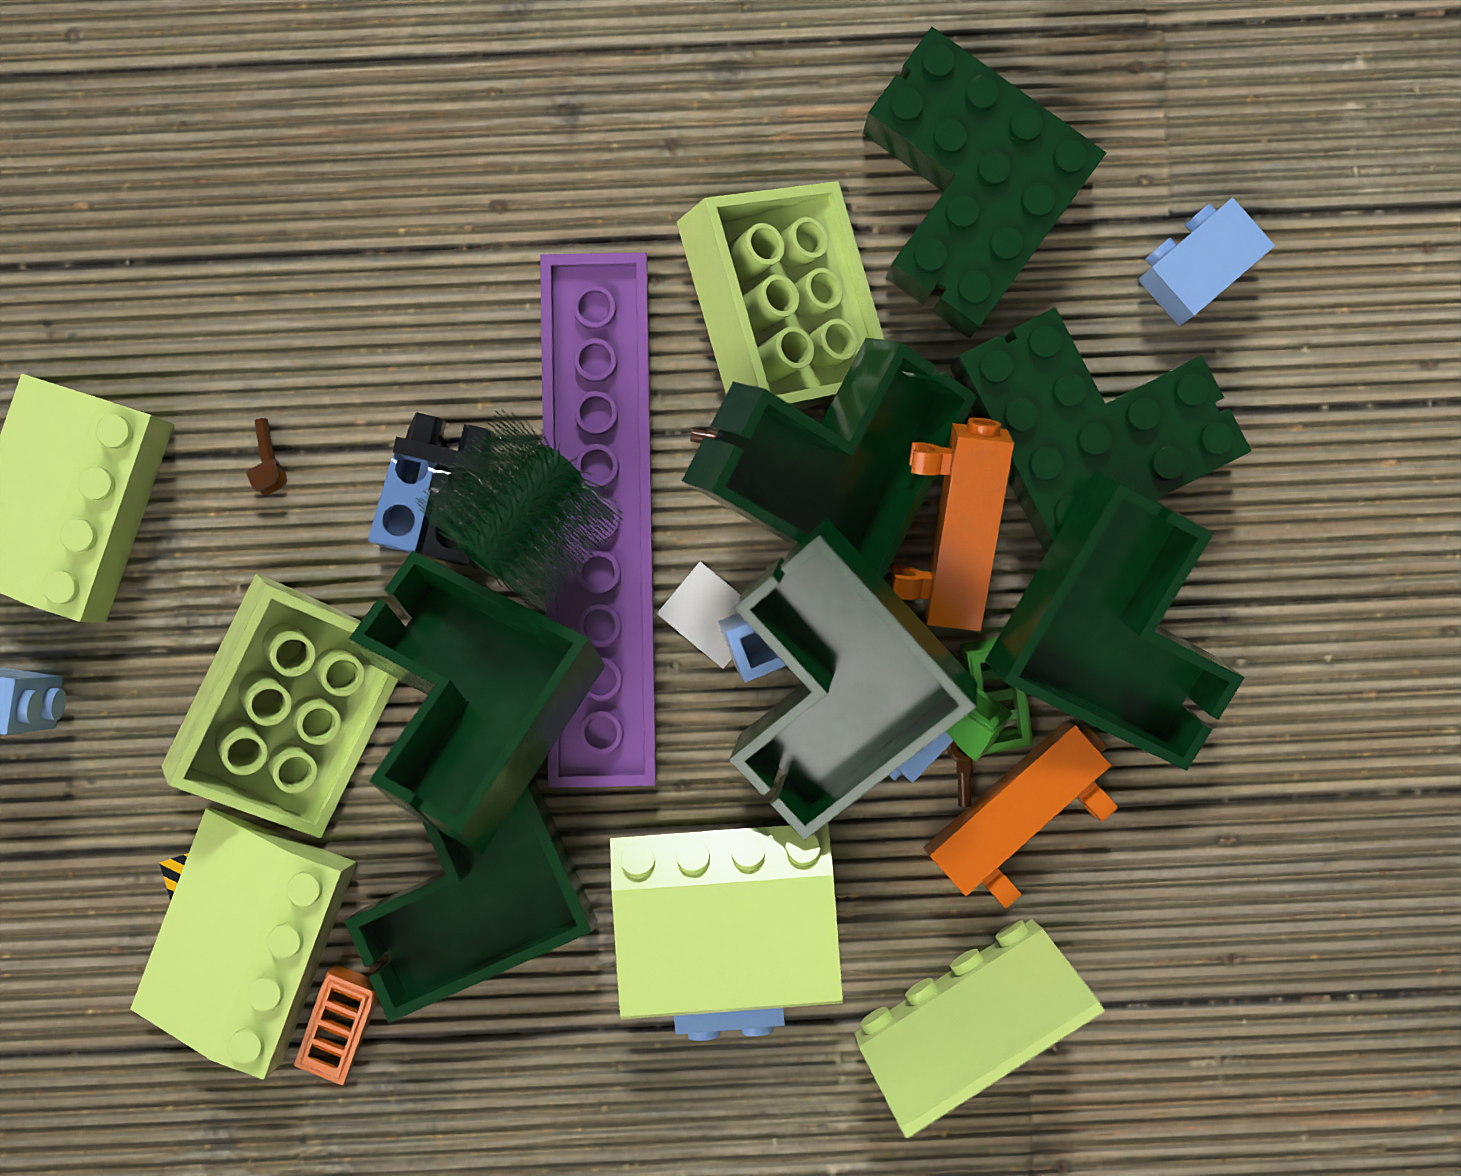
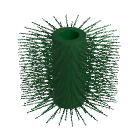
[415,409,624,612]

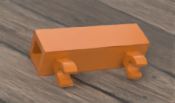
[890,418,1014,631]
[923,722,1118,909]

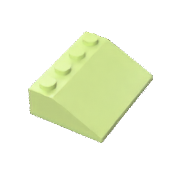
[676,181,884,410]
[0,373,174,623]
[161,573,398,838]
[130,807,357,1080]
[610,823,843,1020]
[855,919,1105,1138]

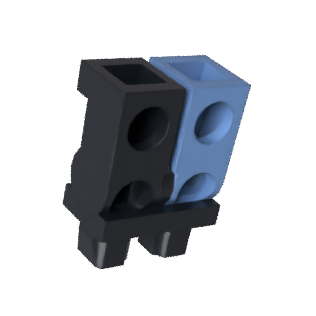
[368,412,498,569]

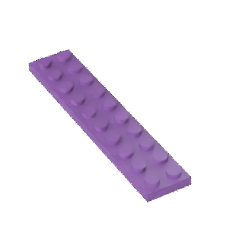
[540,252,656,788]

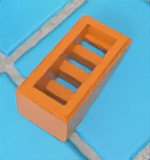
[294,964,378,1086]

